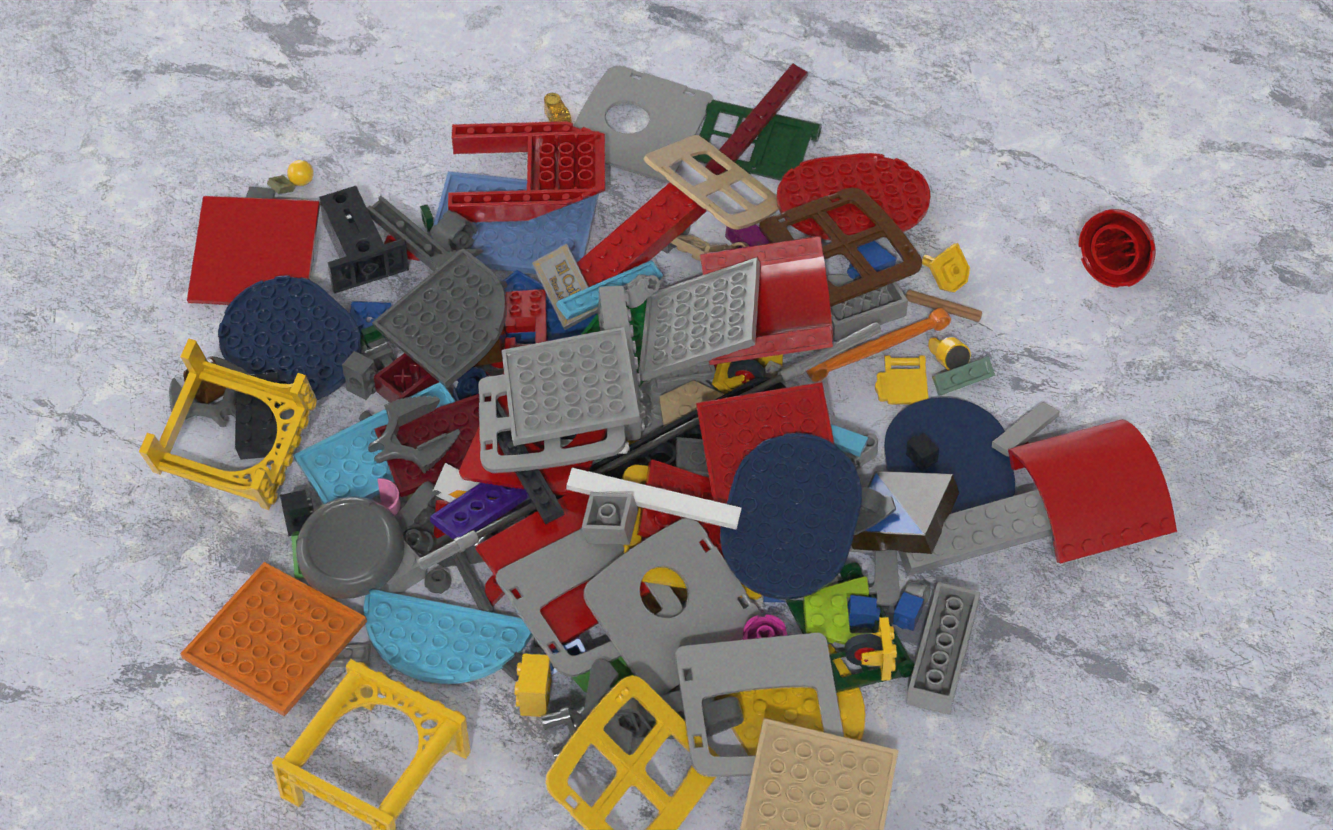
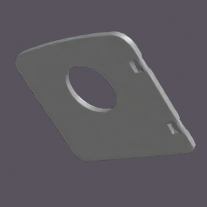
[574,66,713,183]
[584,518,763,696]

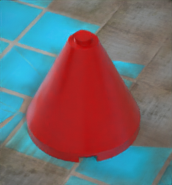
[1078,209,1156,288]

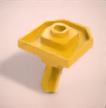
[922,243,970,293]

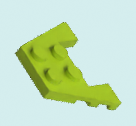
[803,577,872,645]

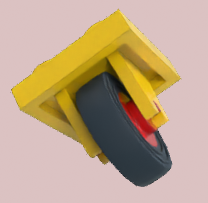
[712,359,765,394]
[845,617,897,681]

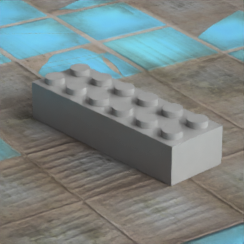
[906,582,981,715]

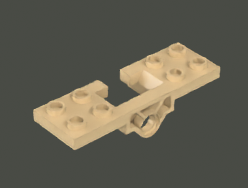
[671,235,749,261]

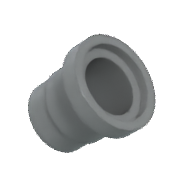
[905,583,930,606]

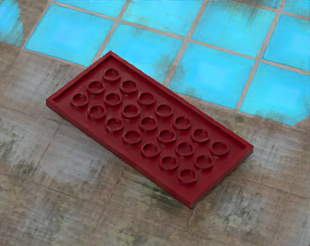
[374,394,544,498]

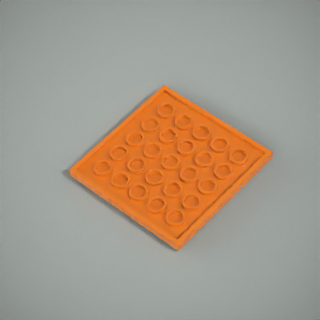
[180,562,367,717]

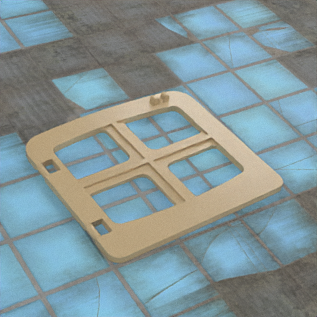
[644,135,779,230]

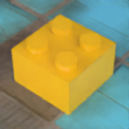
[515,654,552,717]

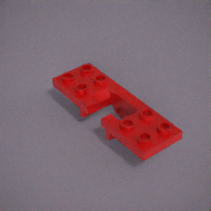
[505,289,548,349]

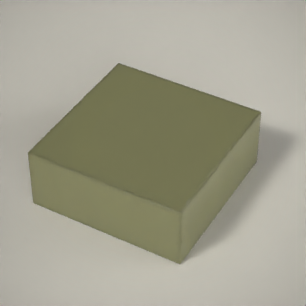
[267,175,295,194]

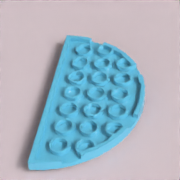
[364,589,532,684]

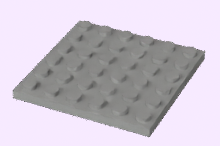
[639,258,760,381]
[502,327,641,446]

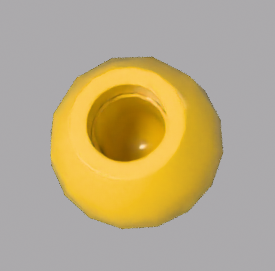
[287,160,314,186]

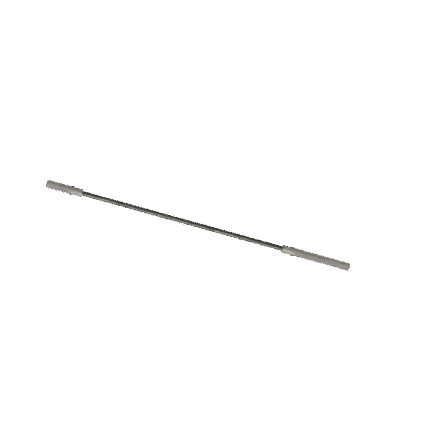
[417,322,881,570]

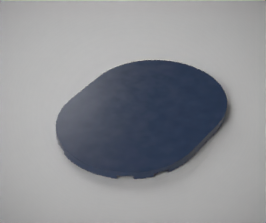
[218,276,362,404]
[884,397,1015,514]
[720,433,862,600]

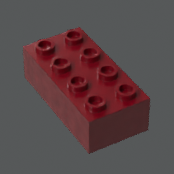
[374,353,439,403]

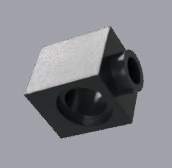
[906,433,939,471]

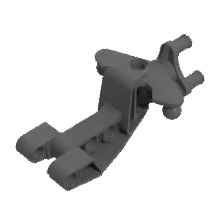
[541,659,744,760]

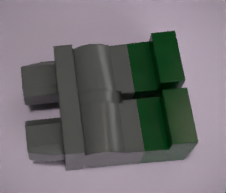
[361,325,395,374]

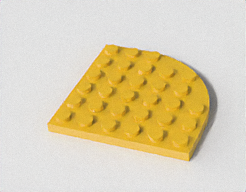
[715,643,865,756]

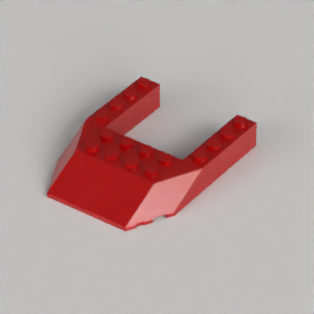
[448,121,605,222]

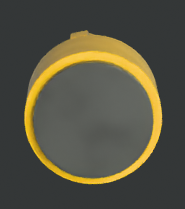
[928,337,971,370]

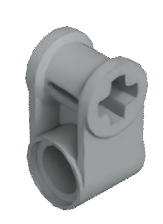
[623,275,660,308]
[842,433,878,470]

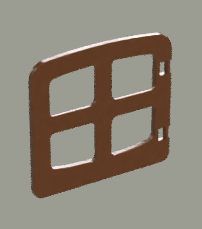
[759,188,922,307]

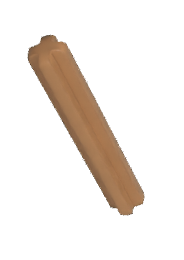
[905,290,982,322]

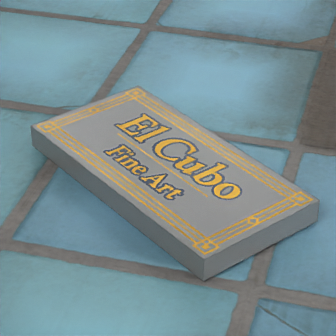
[532,244,598,330]

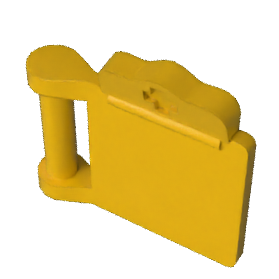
[875,355,929,404]

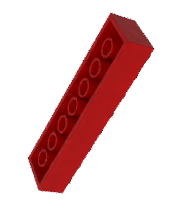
[577,182,707,287]

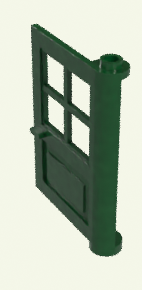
[693,100,822,181]
[785,562,915,693]

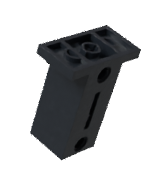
[319,186,409,294]

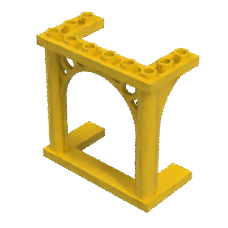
[139,338,317,510]
[272,659,471,830]

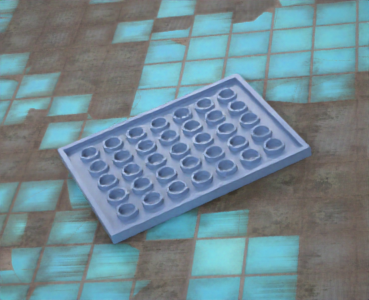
[430,171,599,274]

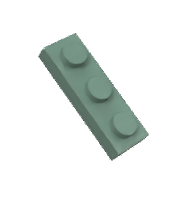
[932,356,995,396]

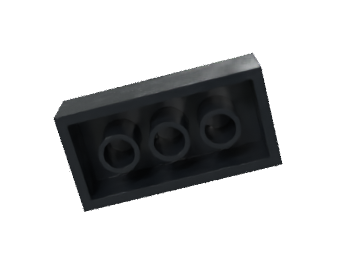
[235,372,282,460]

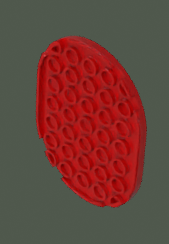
[777,153,931,240]

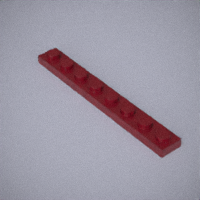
[705,63,808,175]

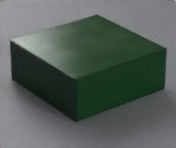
[420,204,434,232]

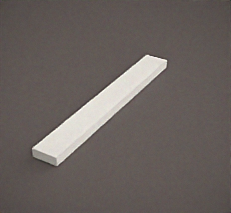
[566,468,741,529]

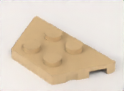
[659,380,724,427]

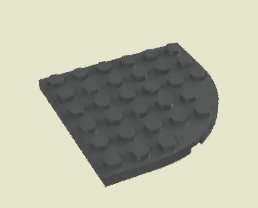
[372,248,507,388]

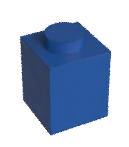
[893,592,924,631]
[848,595,880,629]

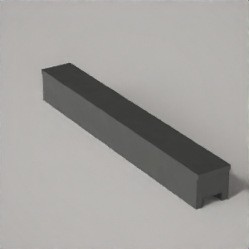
[367,195,449,272]

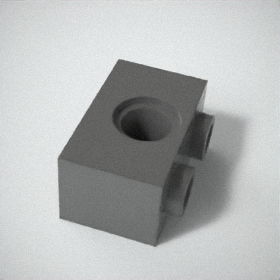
[342,351,376,400]

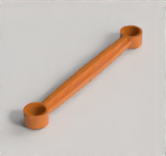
[806,308,951,382]

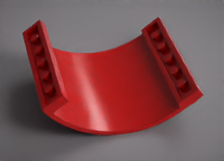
[700,236,833,365]
[1008,419,1177,564]

